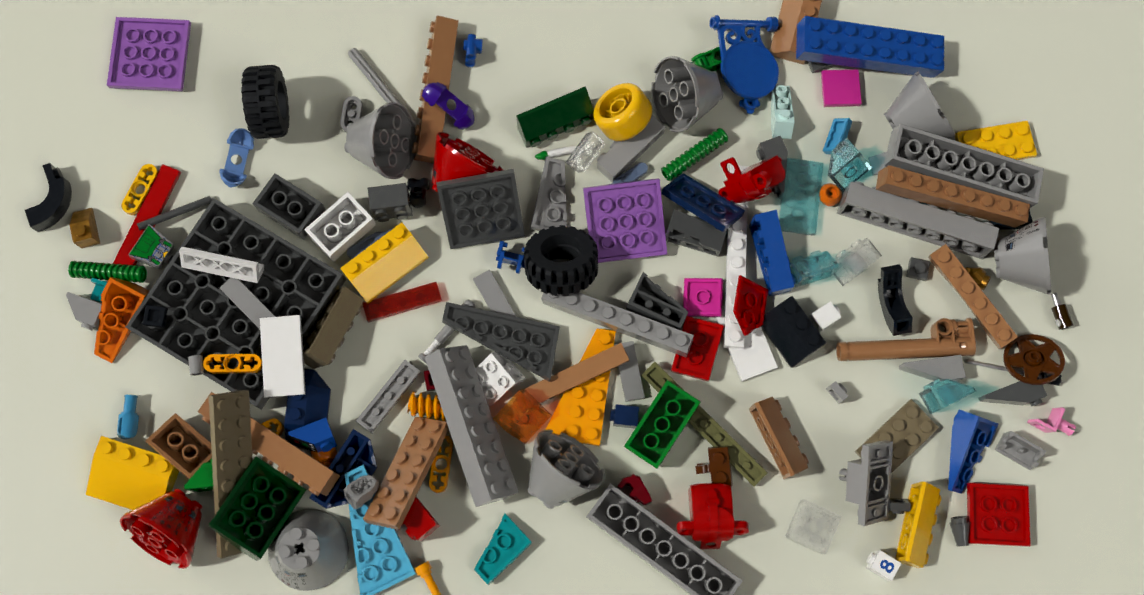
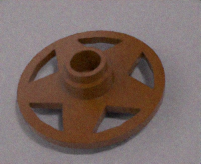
[1003,334,1065,385]

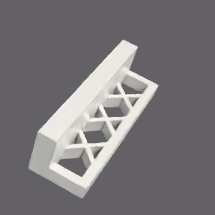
[179,247,264,283]

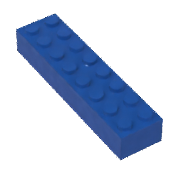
[796,16,944,78]

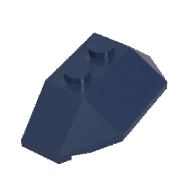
[284,369,331,447]
[309,429,378,509]

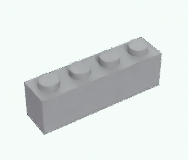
[597,115,665,182]

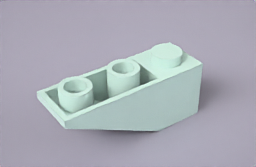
[771,85,795,139]

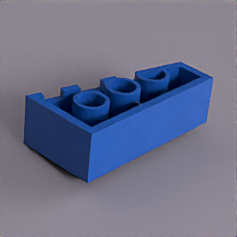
[749,210,795,296]

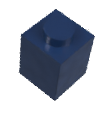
[610,404,639,429]

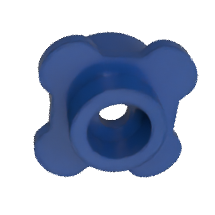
[739,98,760,114]

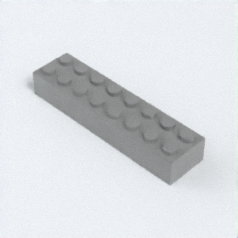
[884,124,1044,208]
[837,181,999,259]
[424,345,519,507]
[586,483,742,595]

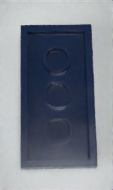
[661,173,745,232]

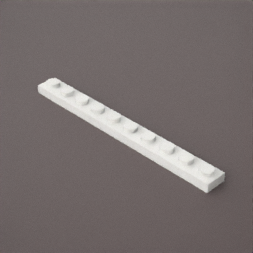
[723,165,749,349]

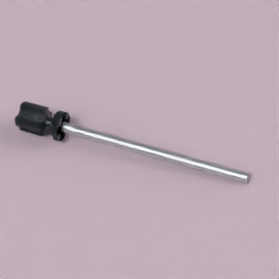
[967,360,1062,386]

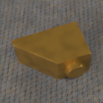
[69,208,100,248]

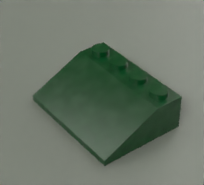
[208,456,306,561]

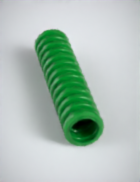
[661,128,728,182]
[68,261,147,283]

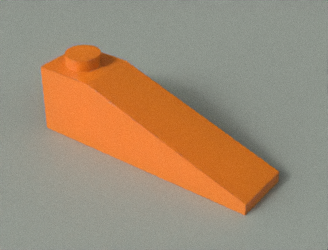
[94,277,150,363]

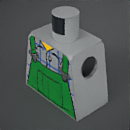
[128,224,174,269]

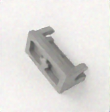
[995,431,1046,470]

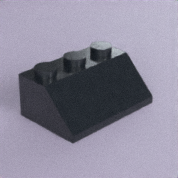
[761,296,826,368]

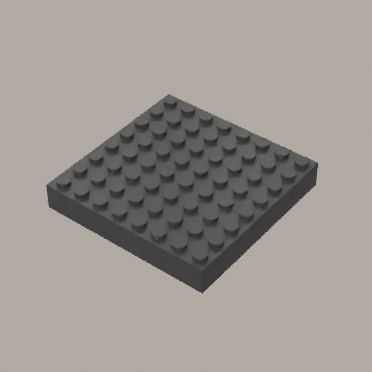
[125,198,347,410]

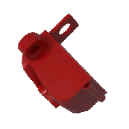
[719,155,785,204]
[677,483,749,549]

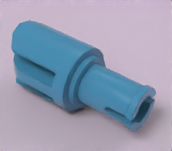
[117,395,139,439]

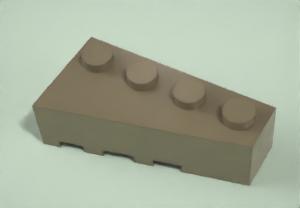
[303,287,364,369]

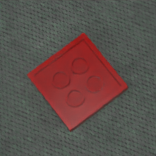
[967,483,1030,547]

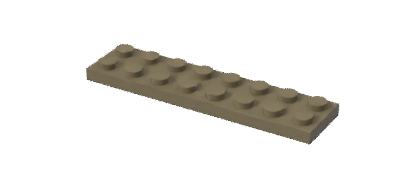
[209,390,252,558]

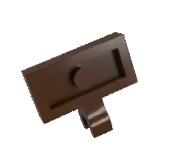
[695,446,733,486]

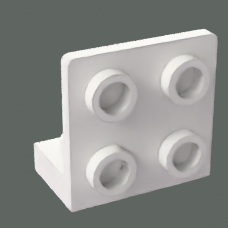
[475,352,526,406]

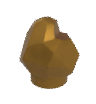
[965,267,991,291]

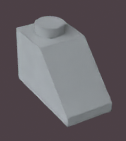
[66,292,102,331]

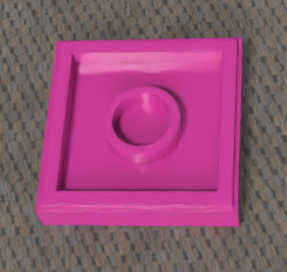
[821,69,862,107]
[683,278,723,317]

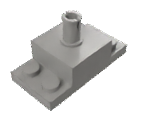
[839,440,893,526]

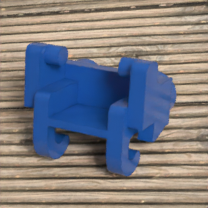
[496,241,525,274]

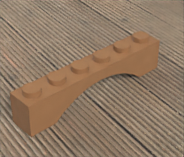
[928,244,1018,349]

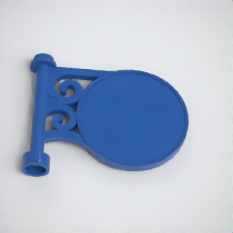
[710,15,779,100]

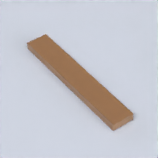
[516,343,630,411]

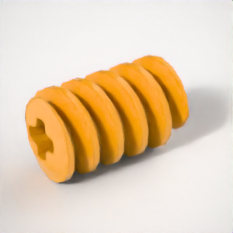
[407,391,446,421]

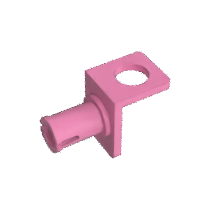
[1027,407,1076,436]

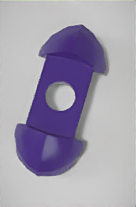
[422,82,475,130]

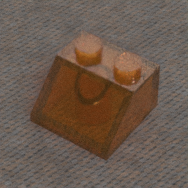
[493,388,552,444]

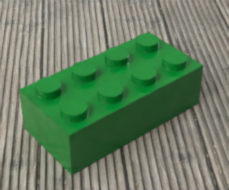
[624,380,701,469]

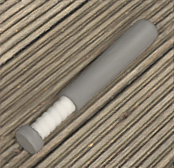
[418,300,475,363]

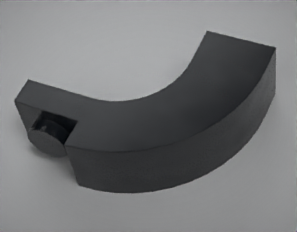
[25,163,72,232]
[878,264,913,336]

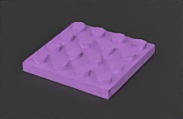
[107,17,191,91]
[583,178,667,263]

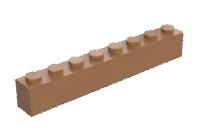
[412,15,458,164]
[876,165,1030,227]
[197,392,340,496]

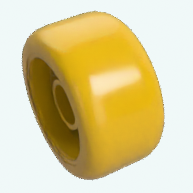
[593,83,652,141]

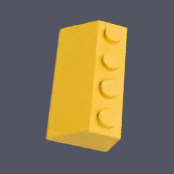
[340,222,429,304]
[895,481,941,568]

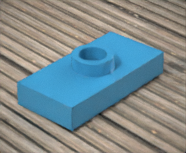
[823,118,853,154]

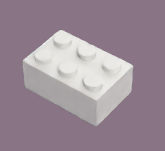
[304,192,376,262]

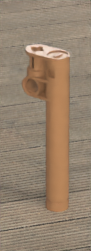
[836,318,976,361]

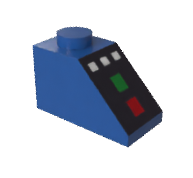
[288,418,337,453]

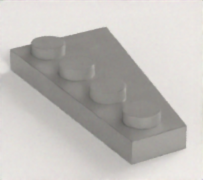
[530,157,567,231]

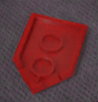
[733,275,768,336]

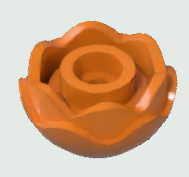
[819,183,842,206]

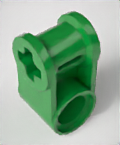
[691,47,721,71]

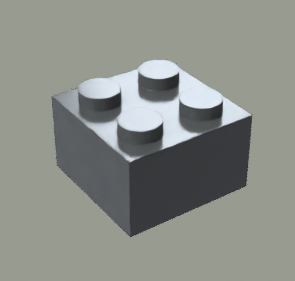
[368,183,413,222]

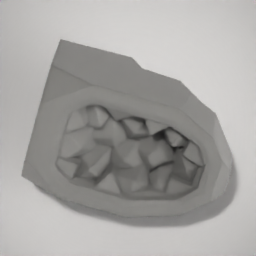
[344,475,379,509]

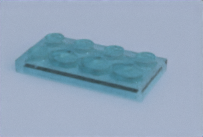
[779,158,824,236]

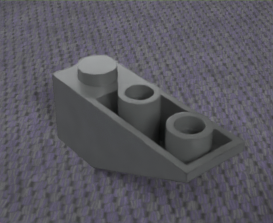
[756,135,788,199]

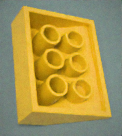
[86,436,179,510]

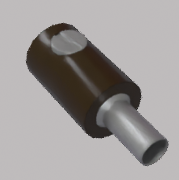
[1050,292,1074,330]

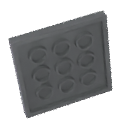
[436,169,525,249]

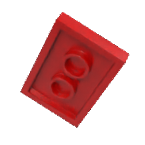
[671,316,724,382]

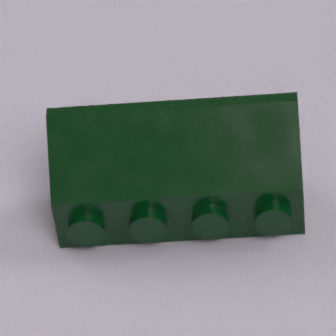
[516,87,594,148]

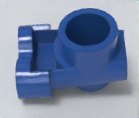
[463,34,482,67]

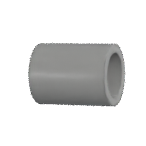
[188,355,204,376]

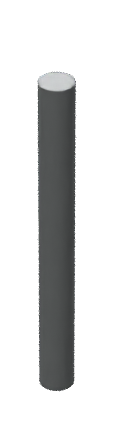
[137,196,212,230]

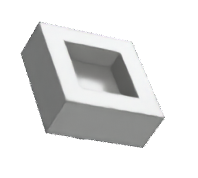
[826,381,848,404]

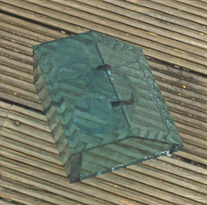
[828,138,872,192]
[790,250,839,288]
[919,379,976,414]

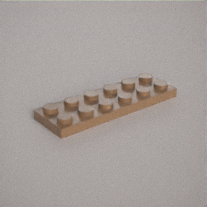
[363,417,449,530]

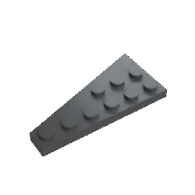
[442,302,560,382]

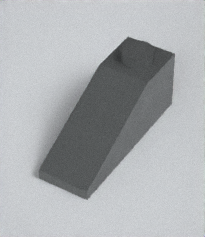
[978,377,1047,407]

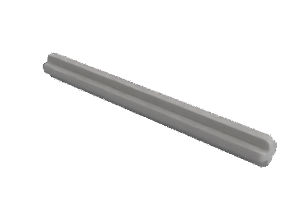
[348,48,417,127]

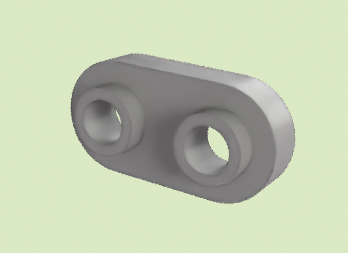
[340,96,363,133]

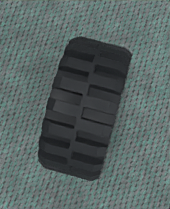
[241,65,290,139]
[524,225,598,296]

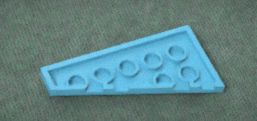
[345,464,416,595]

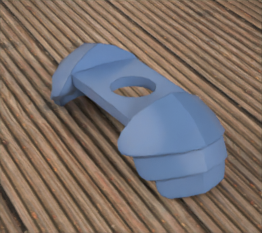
[220,128,254,188]

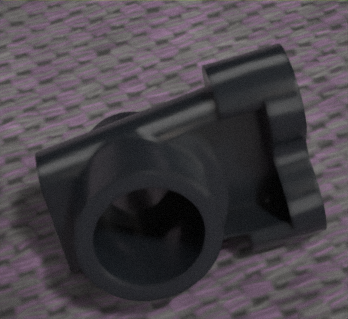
[407,178,430,208]

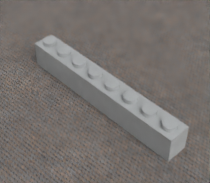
[541,293,694,358]

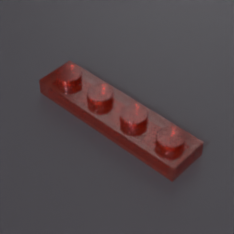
[362,282,442,323]

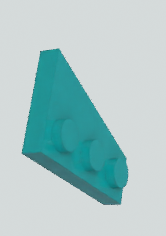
[474,514,532,585]

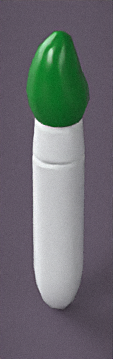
[535,146,580,160]

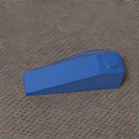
[948,409,998,494]

